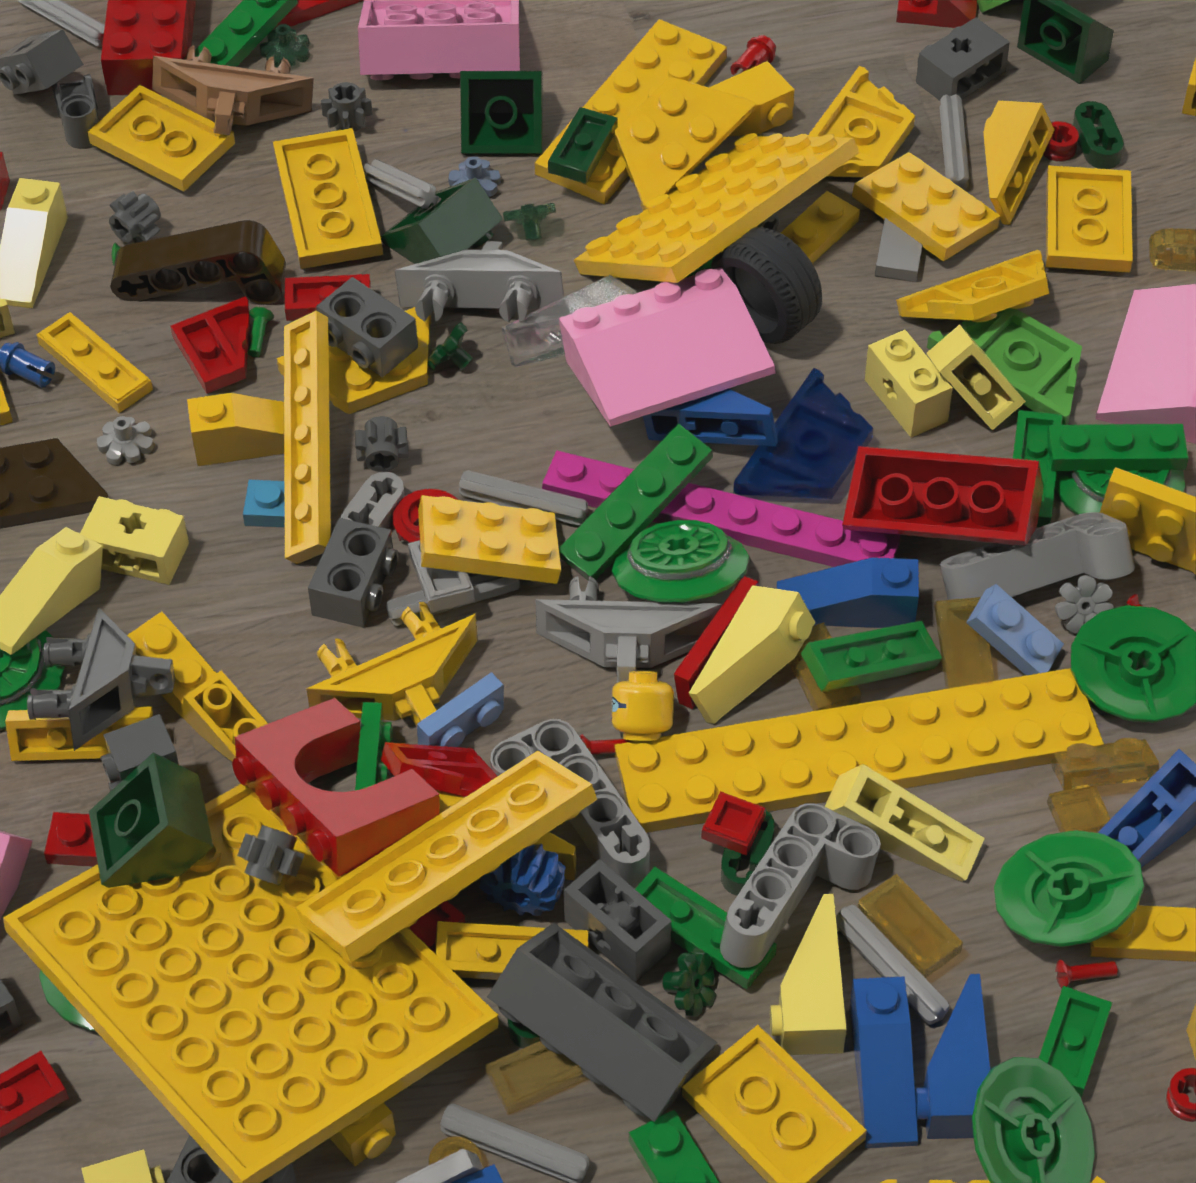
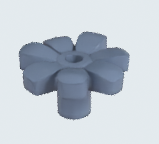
[448,157,501,197]

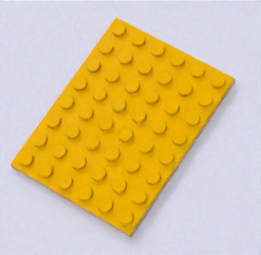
[3,784,498,1183]

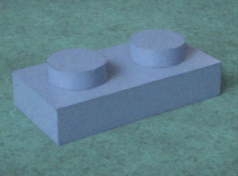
[966,584,1064,675]
[417,672,504,747]

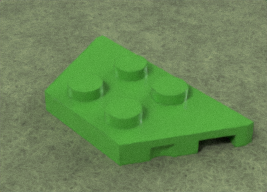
[927,308,1082,425]

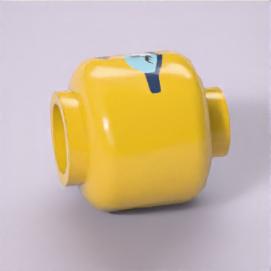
[611,671,674,741]

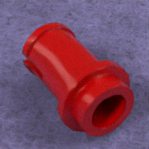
[730,35,776,75]

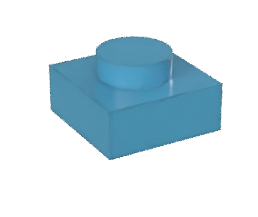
[243,480,285,527]

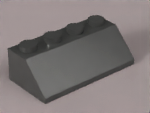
[487,923,718,1122]

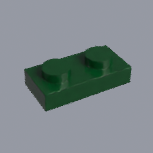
[548,107,618,184]

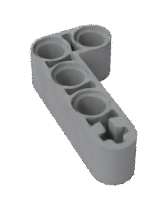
[940,512,1135,611]
[490,719,650,888]
[720,803,881,968]

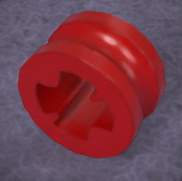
[1043,121,1079,161]
[1166,1068,1196,1122]

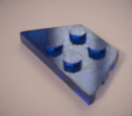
[733,368,873,499]

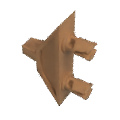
[152,45,314,135]

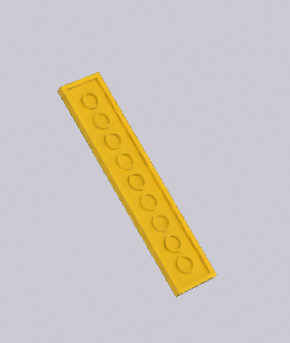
[615,668,1104,833]

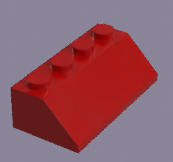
[842,446,1044,546]

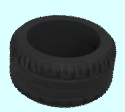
[711,227,822,344]

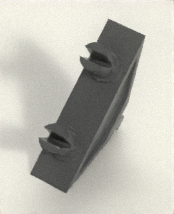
[27,607,175,751]

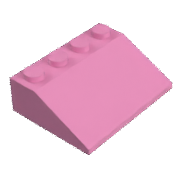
[358,0,520,80]
[559,267,776,427]
[1095,284,1196,444]

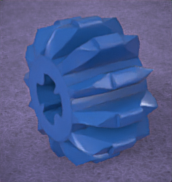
[479,843,566,916]

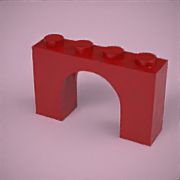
[232,698,440,877]

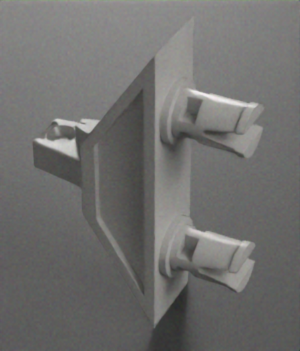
[395,241,565,323]
[535,576,722,683]

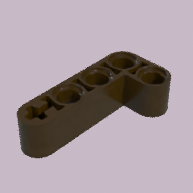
[110,220,286,305]

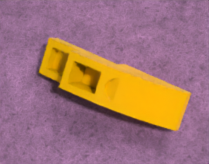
[127,611,268,762]

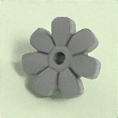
[97,416,154,465]
[1055,575,1114,633]

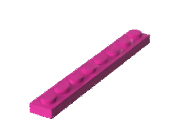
[542,450,901,567]

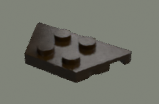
[0,438,108,529]

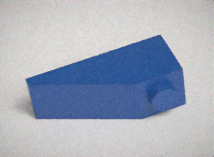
[643,389,778,446]
[776,557,919,628]
[1098,749,1196,868]
[915,974,990,1139]
[849,976,918,1148]

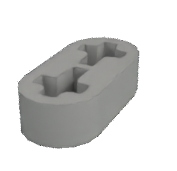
[341,472,405,529]

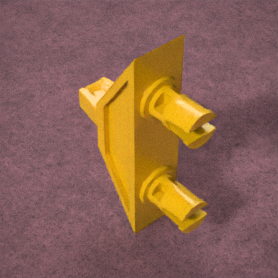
[306,602,478,726]

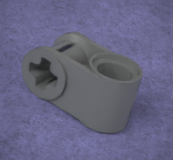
[52,74,99,149]

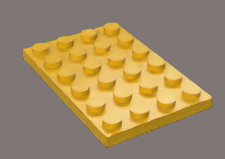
[574,133,859,283]

